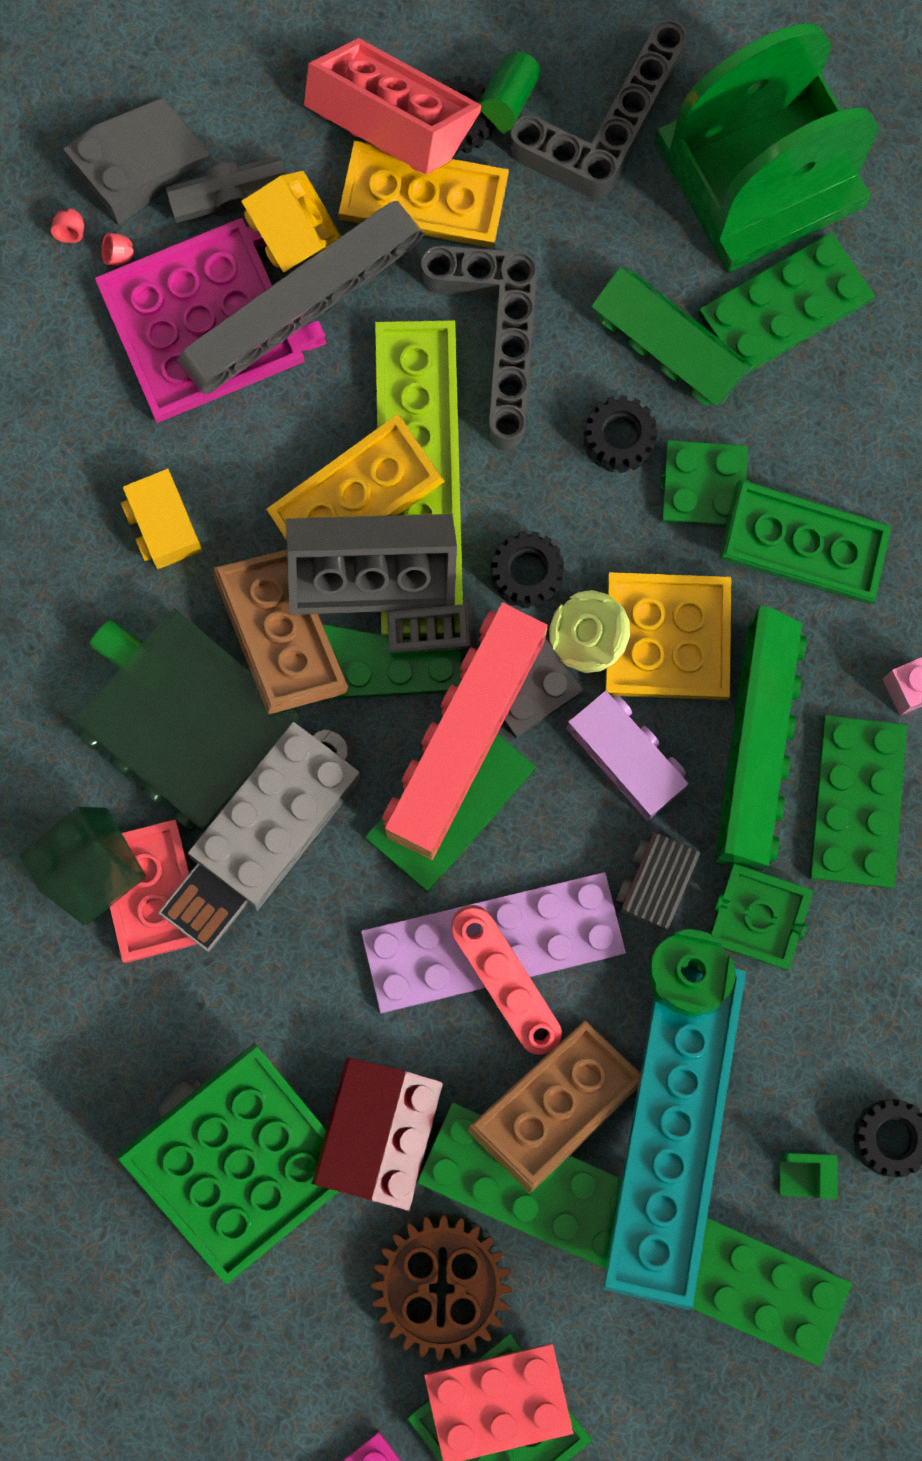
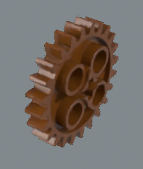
[371,1215,512,1361]

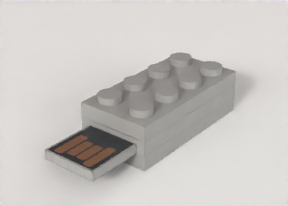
[158,722,360,953]

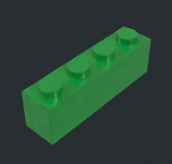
[591,267,753,406]

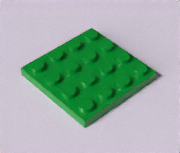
[117,1042,339,1285]

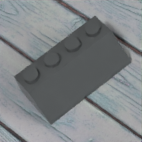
[286,514,457,615]

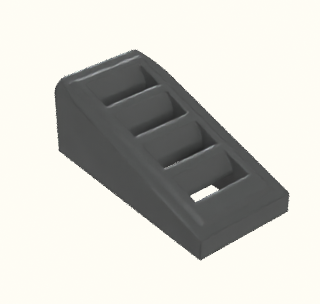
[387,604,477,653]

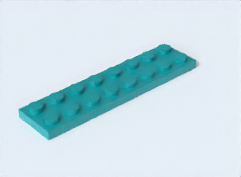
[602,963,746,1310]

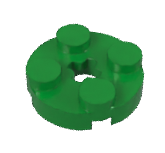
[648,929,736,1016]

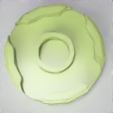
[549,590,630,673]

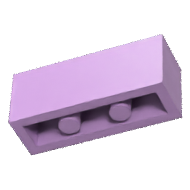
[566,690,688,821]

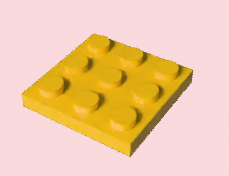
[605,572,731,700]

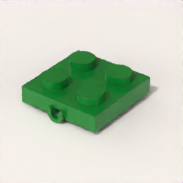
[659,440,750,527]
[710,863,814,971]

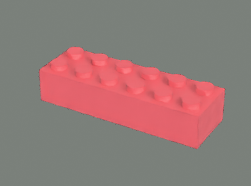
[382,602,548,861]

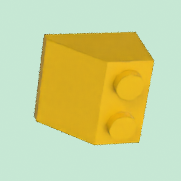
[241,171,342,273]

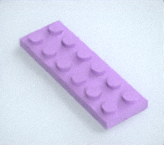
[361,872,626,1014]

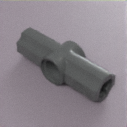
[165,155,286,223]

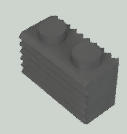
[615,833,700,932]

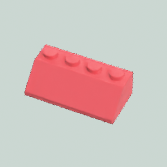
[304,38,481,175]

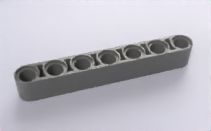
[177,201,424,394]

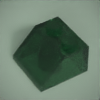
[19,807,147,925]

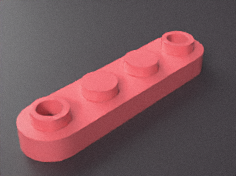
[451,905,562,1055]

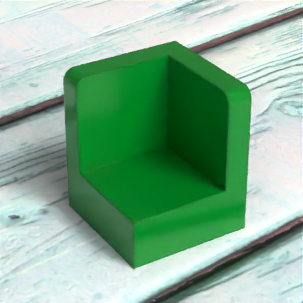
[779,1153,838,1199]

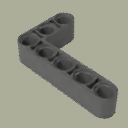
[509,20,687,198]
[421,246,537,451]

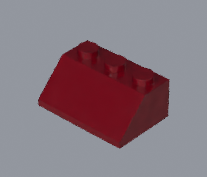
[312,1057,443,1211]

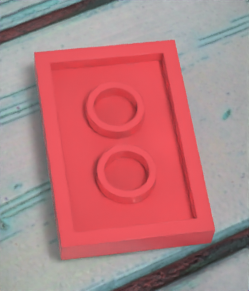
[94,819,198,963]
[424,1343,573,1461]

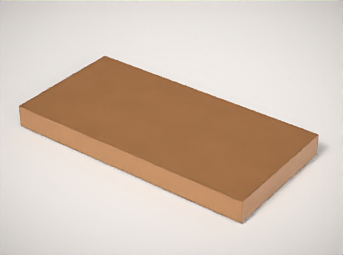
[213,550,348,715]
[467,1020,640,1194]

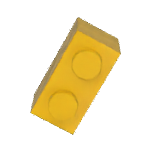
[120,469,203,570]

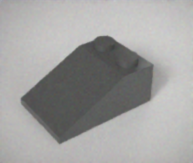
[63,98,211,226]

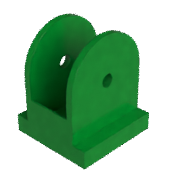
[655,23,878,273]

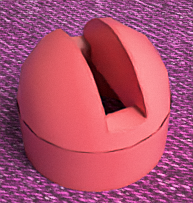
[51,208,84,243]
[101,233,134,266]

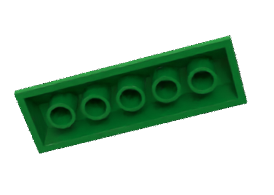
[714,605,807,870]

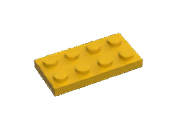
[338,141,509,249]
[267,414,445,539]

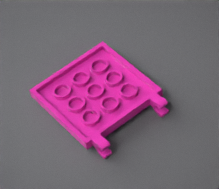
[95,218,326,423]

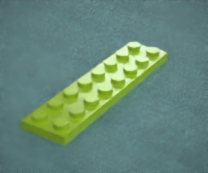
[375,320,463,637]

